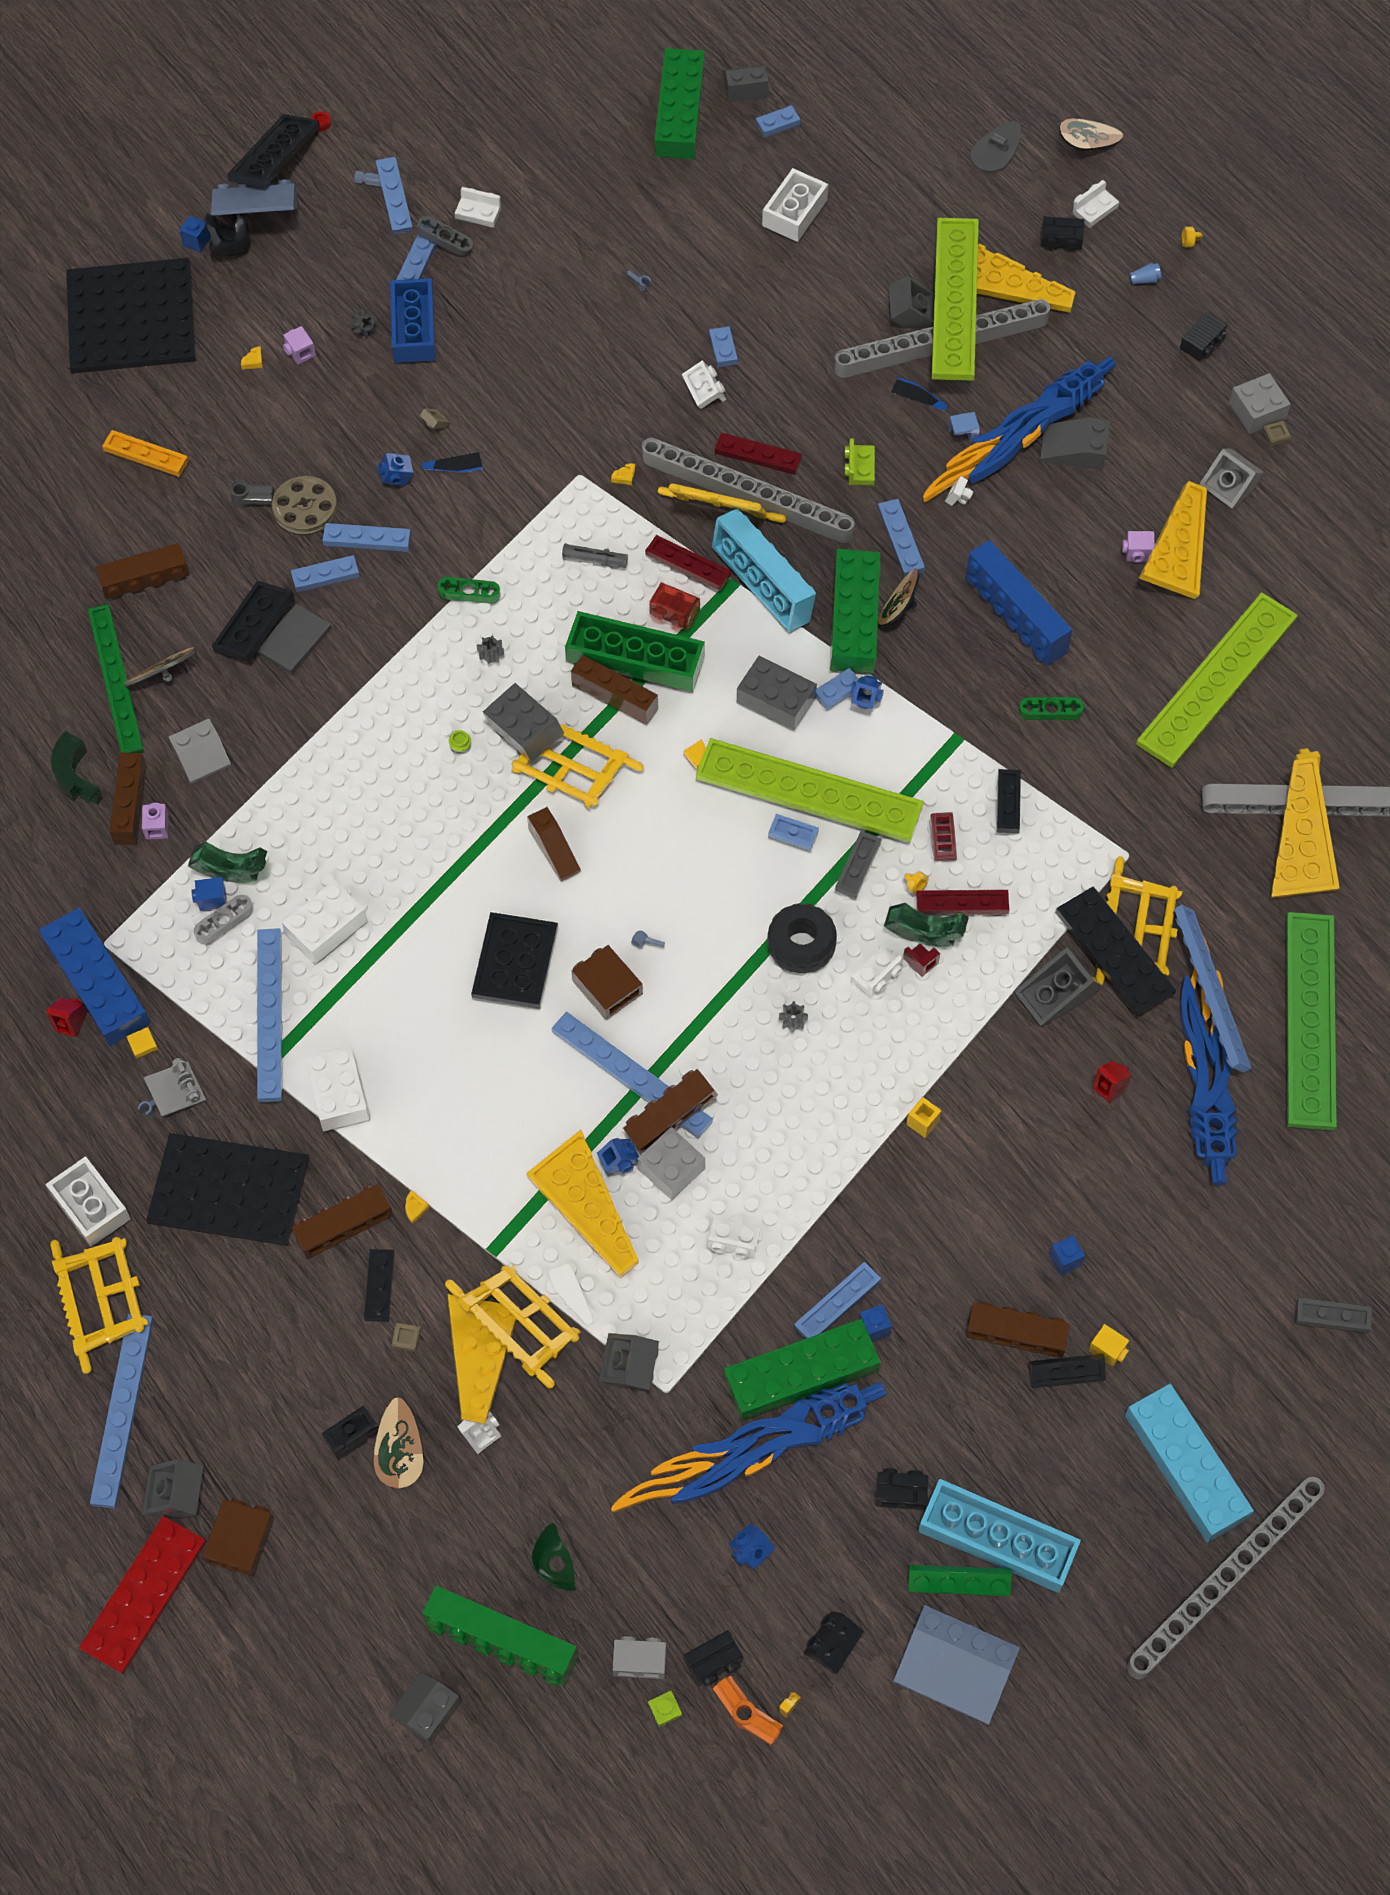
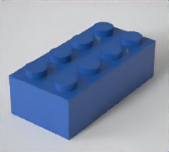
[390,278,436,363]

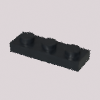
[996,769,1021,834]
[364,1249,395,1322]
[1030,1354,1106,1388]

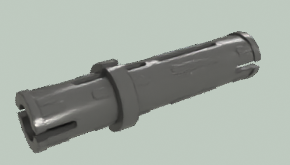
[562,543,628,568]

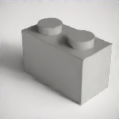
[612,1636,666,1679]

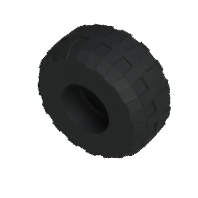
[767,903,837,974]

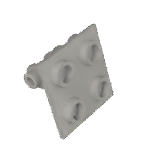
[144,1058,206,1117]

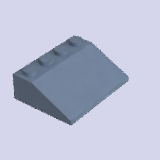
[211,179,298,215]
[893,1605,1020,1725]

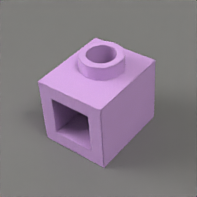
[283,326,316,365]
[1122,531,1155,563]
[142,803,169,840]

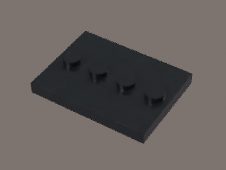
[471,912,558,1009]

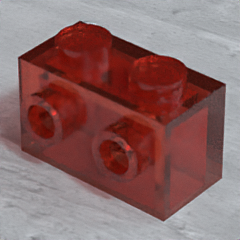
[649,582,700,630]

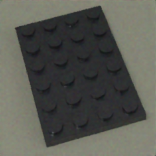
[146,1133,309,1246]

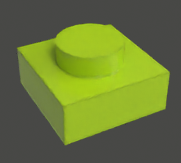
[648,1691,682,1727]

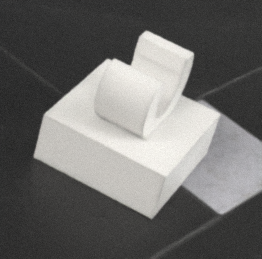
[945,476,973,506]

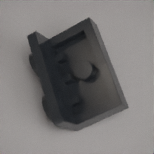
[804,1611,864,1674]

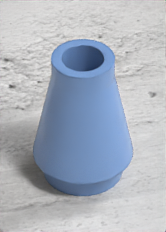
[1130,262,1162,285]

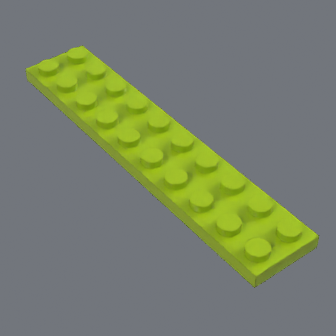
[932,218,979,381]
[1136,592,1298,768]
[696,738,924,843]

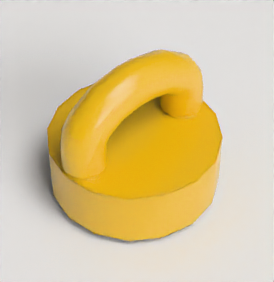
[1181,227,1203,248]
[904,871,929,894]

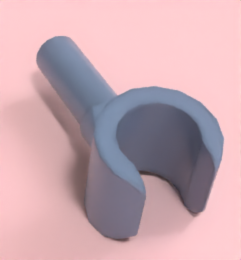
[627,270,651,291]
[631,930,665,948]
[138,1099,156,1117]

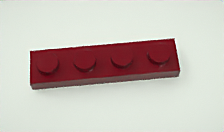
[715,432,802,475]
[645,535,731,591]
[916,890,1010,915]

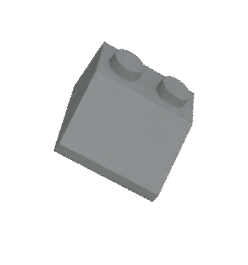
[1199,448,1264,509]
[168,719,231,784]

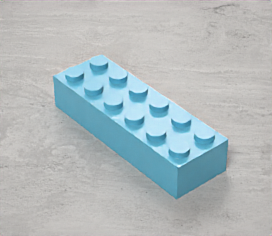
[712,508,816,632]
[1125,1383,1254,1543]
[918,1479,1081,1593]

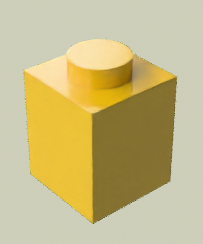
[906,1097,942,1138]
[1088,1324,1130,1367]

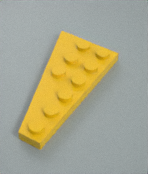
[977,243,1075,313]
[1139,481,1207,599]
[1270,757,1340,899]
[526,1129,639,1278]
[448,1294,519,1424]

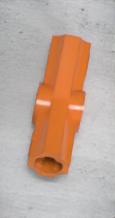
[712,1675,783,1746]

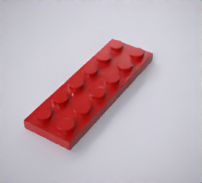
[79,1516,207,1675]

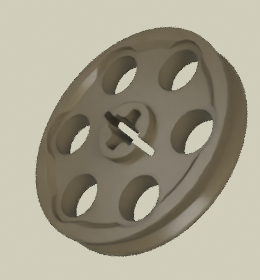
[272,476,337,534]

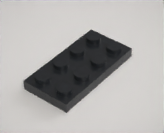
[212,581,295,662]

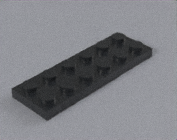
[227,114,320,188]
[1055,886,1176,1017]

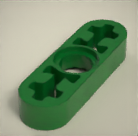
[437,577,501,604]
[1019,697,1084,720]

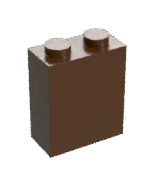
[571,945,643,1020]
[203,1499,274,1577]

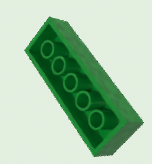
[655,48,704,159]
[830,549,880,674]
[565,611,705,692]
[724,1318,881,1422]
[422,1585,578,1687]

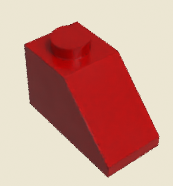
[46,998,87,1038]
[1093,1060,1131,1103]

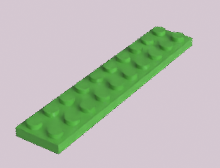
[1286,912,1336,1131]

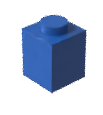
[179,216,211,253]
[191,877,227,911]
[1049,1235,1085,1275]
[859,1304,892,1342]

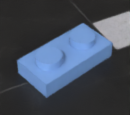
[756,105,800,138]
[709,326,738,368]
[816,668,859,710]
[768,814,819,851]

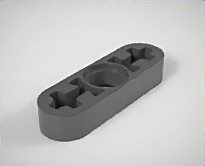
[416,216,473,257]

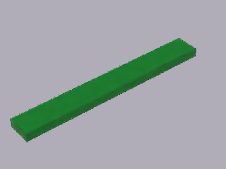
[88,604,144,753]

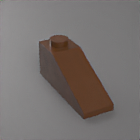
[527,807,581,881]

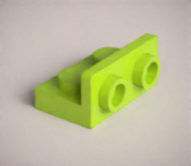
[845,438,875,486]

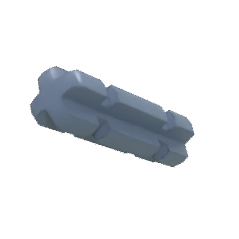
[354,171,381,187]

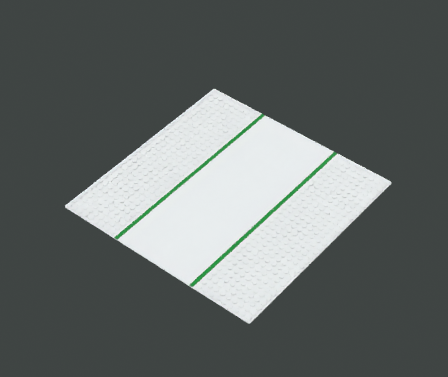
[104,475,1129,1393]

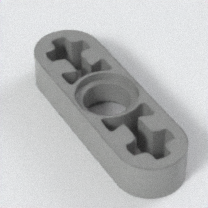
[194,895,253,945]

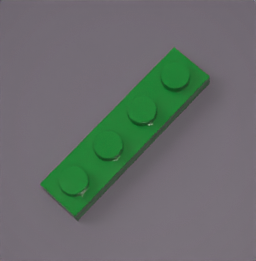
[908,1565,1012,1596]

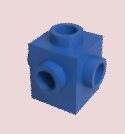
[378,453,413,486]
[850,675,884,709]
[597,1138,639,1174]
[729,1524,775,1570]

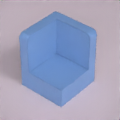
[948,412,980,443]

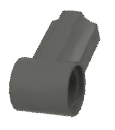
[230,480,273,508]

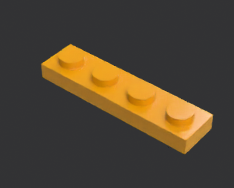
[102,430,189,477]

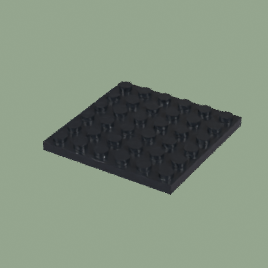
[66,258,196,374]

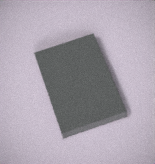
[257,603,332,674]

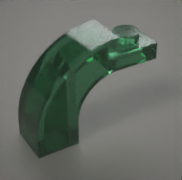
[51,731,103,805]
[188,841,267,883]
[884,902,969,947]

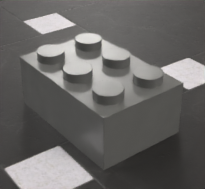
[737,656,817,731]
[482,683,564,762]

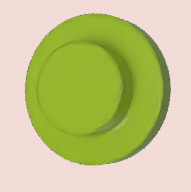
[449,730,471,752]

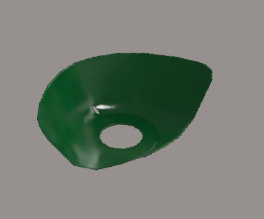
[532,1523,576,1591]

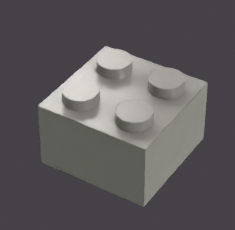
[1229,373,1291,434]
[637,1127,705,1200]

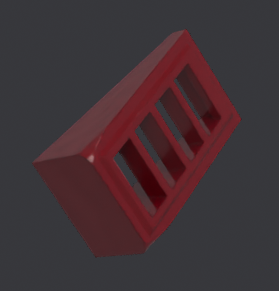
[929,812,957,861]

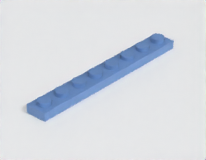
[1174,904,1251,1073]
[257,928,282,1102]
[551,1011,713,1139]
[90,1314,154,1509]

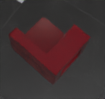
[903,944,940,977]

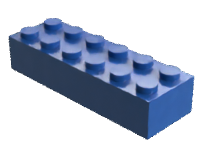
[966,540,1072,666]
[39,907,150,1047]

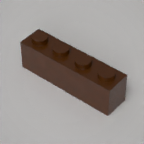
[95,543,189,599]
[571,655,658,725]
[110,753,147,845]
[623,1069,718,1153]
[291,1184,393,1260]
[966,1301,1070,1358]

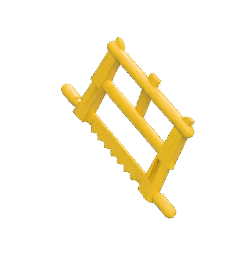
[658,483,786,523]
[511,724,644,809]
[1095,856,1183,985]
[50,1237,149,1374]
[445,1265,581,1389]

